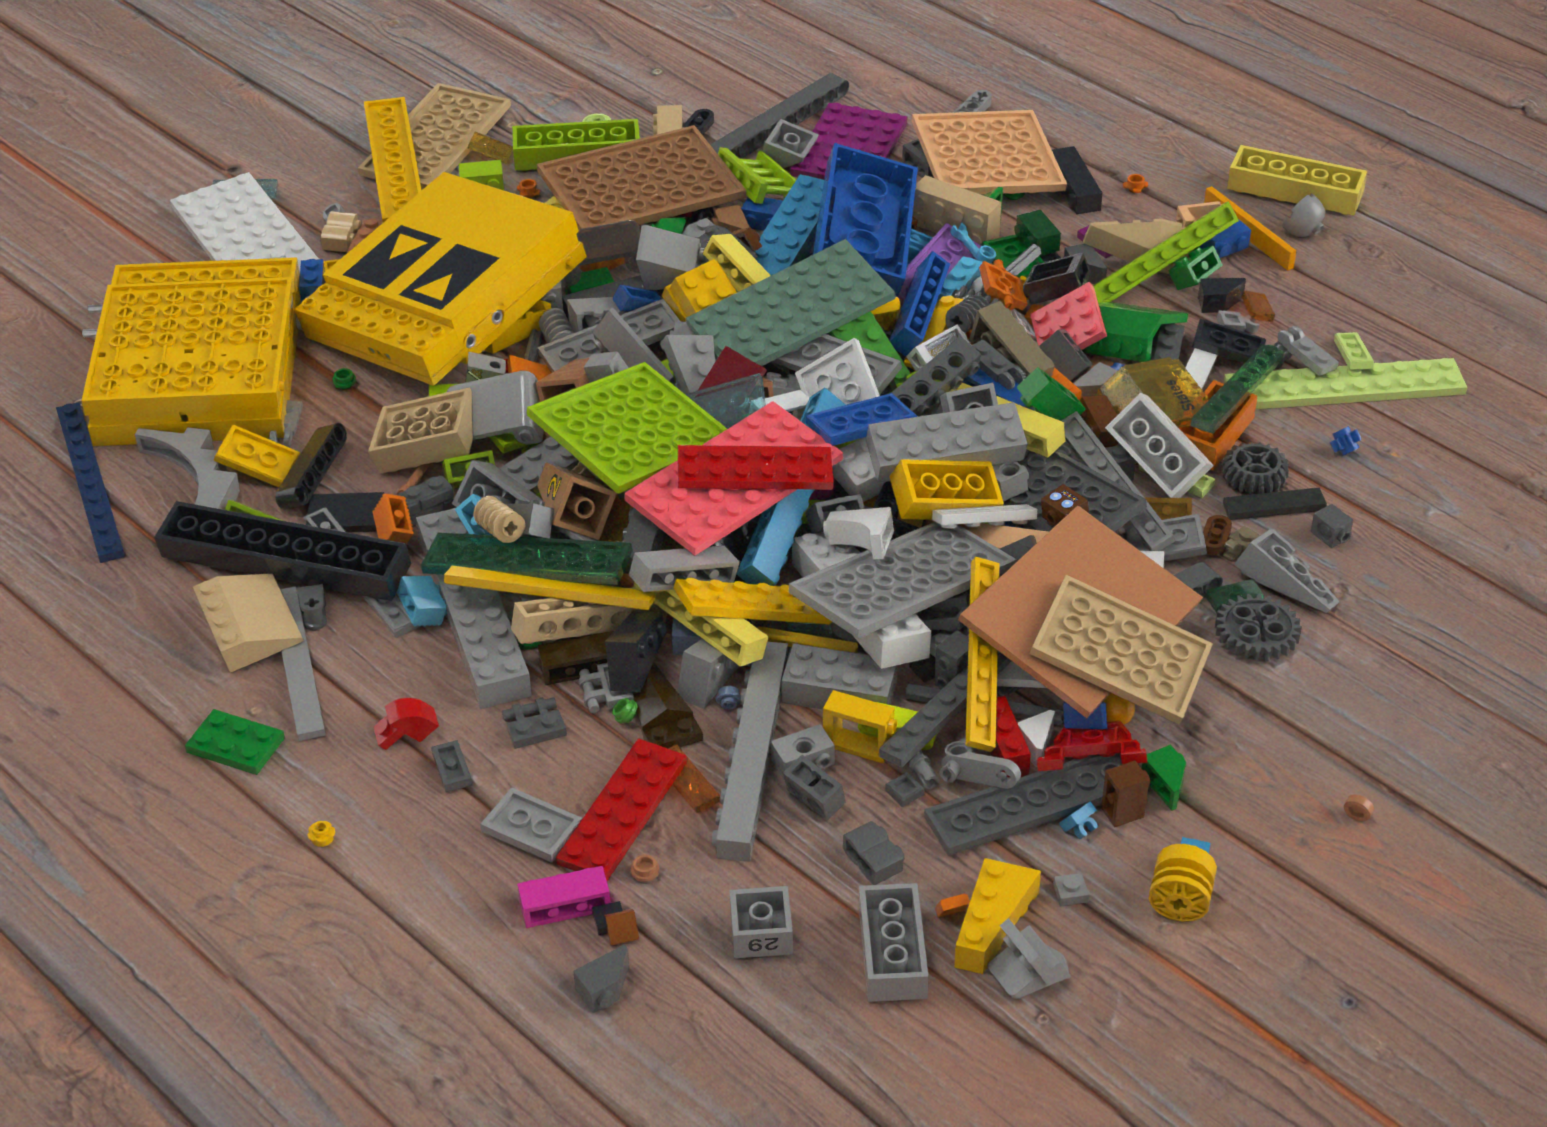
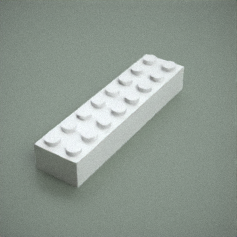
[792,532,931,669]

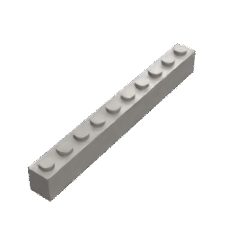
[712,642,788,862]

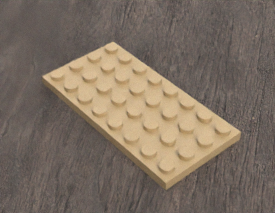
[358,83,511,190]

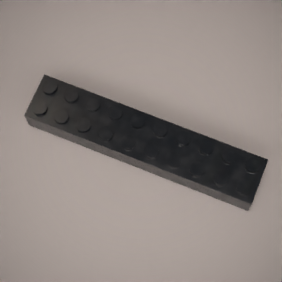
[154,501,411,601]

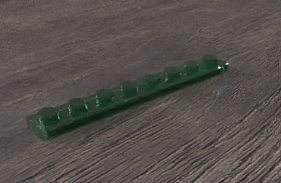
[1190,344,1285,434]

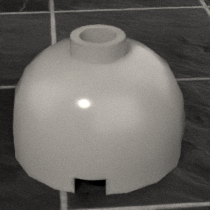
[1282,193,1325,237]

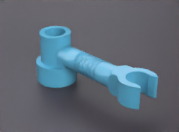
[950,223,996,264]

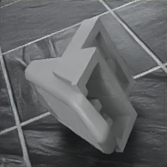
[988,918,1071,999]

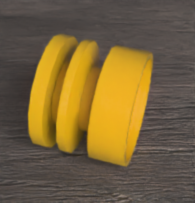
[1148,844,1217,922]

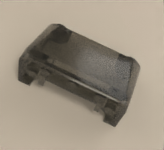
[561,220,641,287]

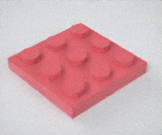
[1030,282,1107,350]

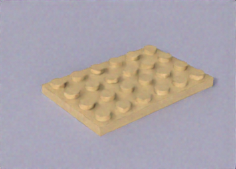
[1029,575,1213,724]

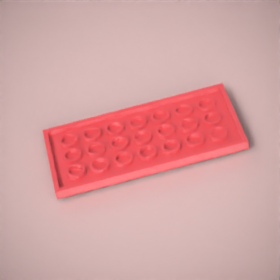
[625,401,843,556]

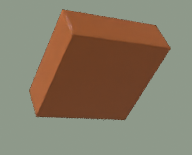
[604,909,639,945]

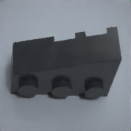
[605,611,667,692]

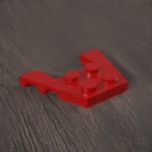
[1037,721,1147,771]

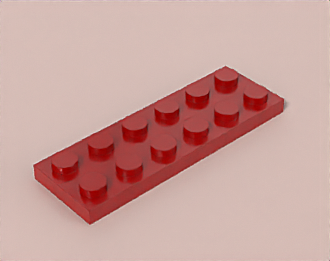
[677,445,834,490]
[556,738,687,881]

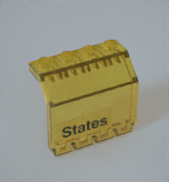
[1097,357,1219,465]

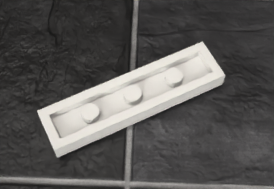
[932,504,1037,528]

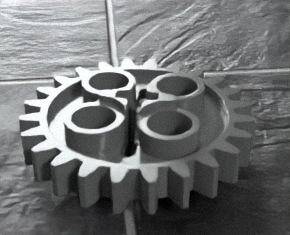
[1215,594,1302,661]

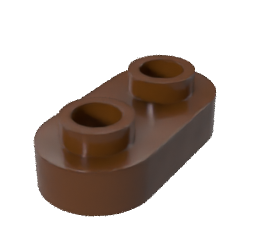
[1203,515,1232,555]

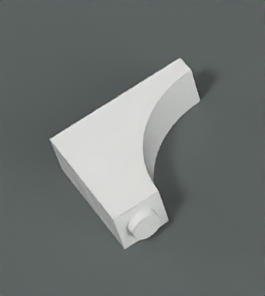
[823,507,894,560]

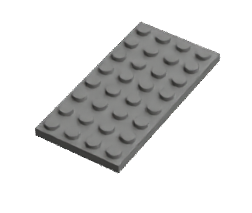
[789,521,1017,639]

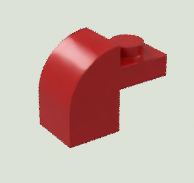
[373,698,439,750]

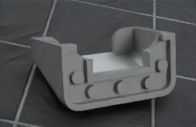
[447,371,544,454]

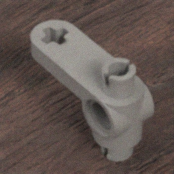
[939,738,1021,789]

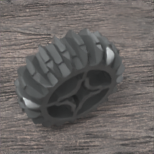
[1222,441,1289,495]

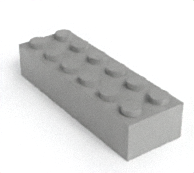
[866,402,1028,483]

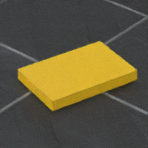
[214,425,300,487]

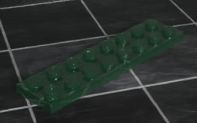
[420,532,633,585]

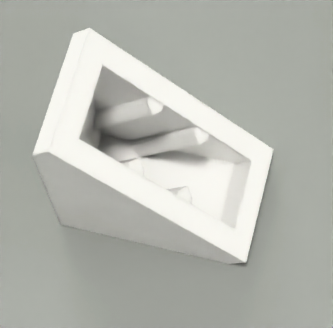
[1017,710,1055,767]

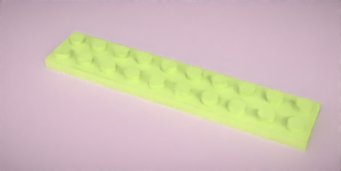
[1224,358,1467,409]

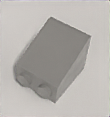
[636,225,706,290]

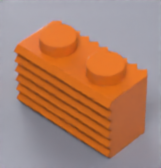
[372,493,414,545]

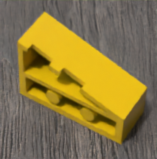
[485,299,551,354]

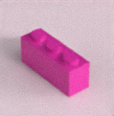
[517,866,611,928]

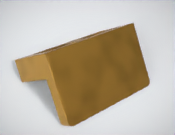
[1144,497,1192,520]

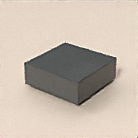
[885,772,924,807]

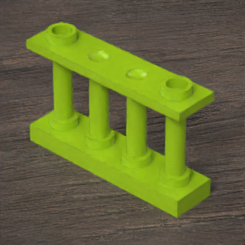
[718,147,796,204]

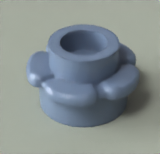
[716,686,741,709]

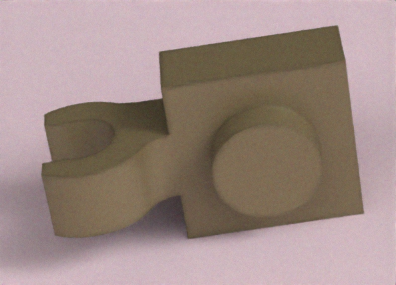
[1223,526,1261,561]

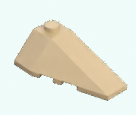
[1083,219,1183,274]

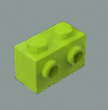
[442,450,495,489]

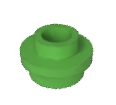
[612,698,637,724]

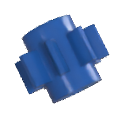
[1330,426,1362,455]

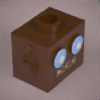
[1041,484,1089,526]

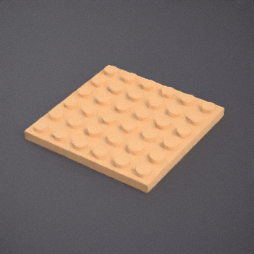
[911,110,1067,195]

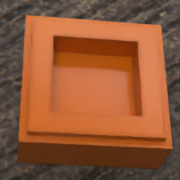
[935,893,970,918]

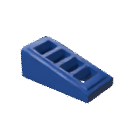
[613,285,662,312]

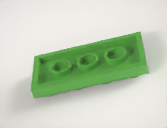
[828,311,910,384]

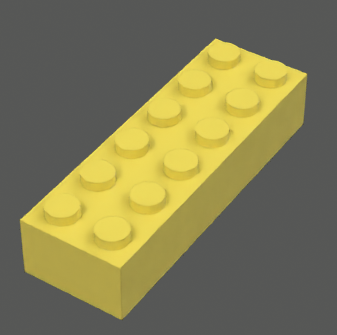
[1227,145,1367,215]

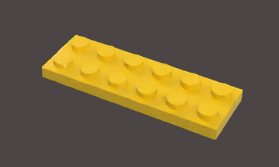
[673,578,832,624]

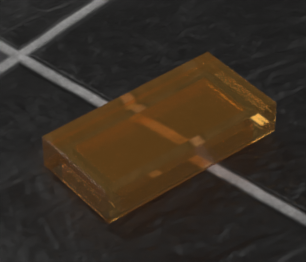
[1241,291,1275,322]

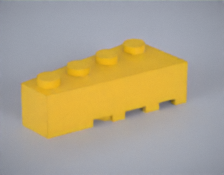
[954,858,1041,974]

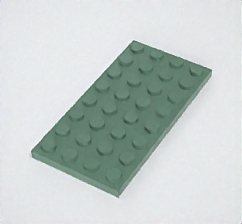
[686,239,895,366]

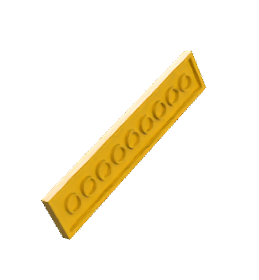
[364,97,421,223]

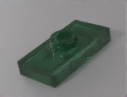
[1205,579,1265,613]

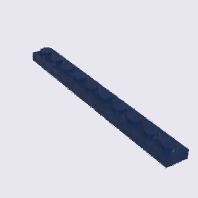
[56,402,125,563]

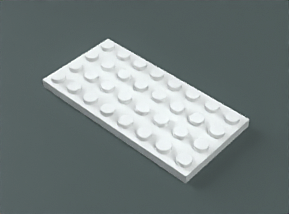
[170,172,319,271]

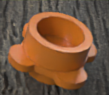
[1123,174,1148,193]
[517,179,540,198]

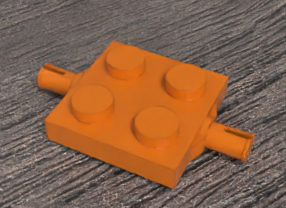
[979,259,1028,311]

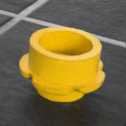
[307,821,335,847]

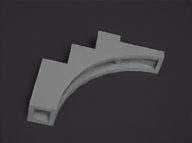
[135,427,240,510]

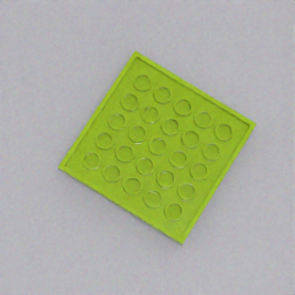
[527,362,727,494]

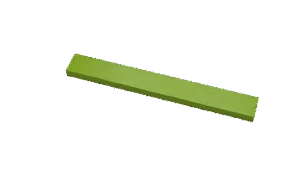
[1093,201,1239,303]

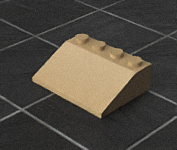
[368,387,473,474]
[193,574,304,673]

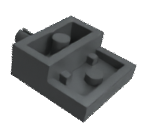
[915,589,970,632]

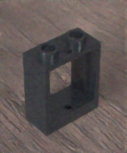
[1023,252,1091,305]

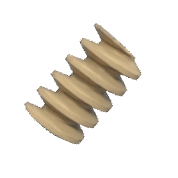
[473,496,525,543]

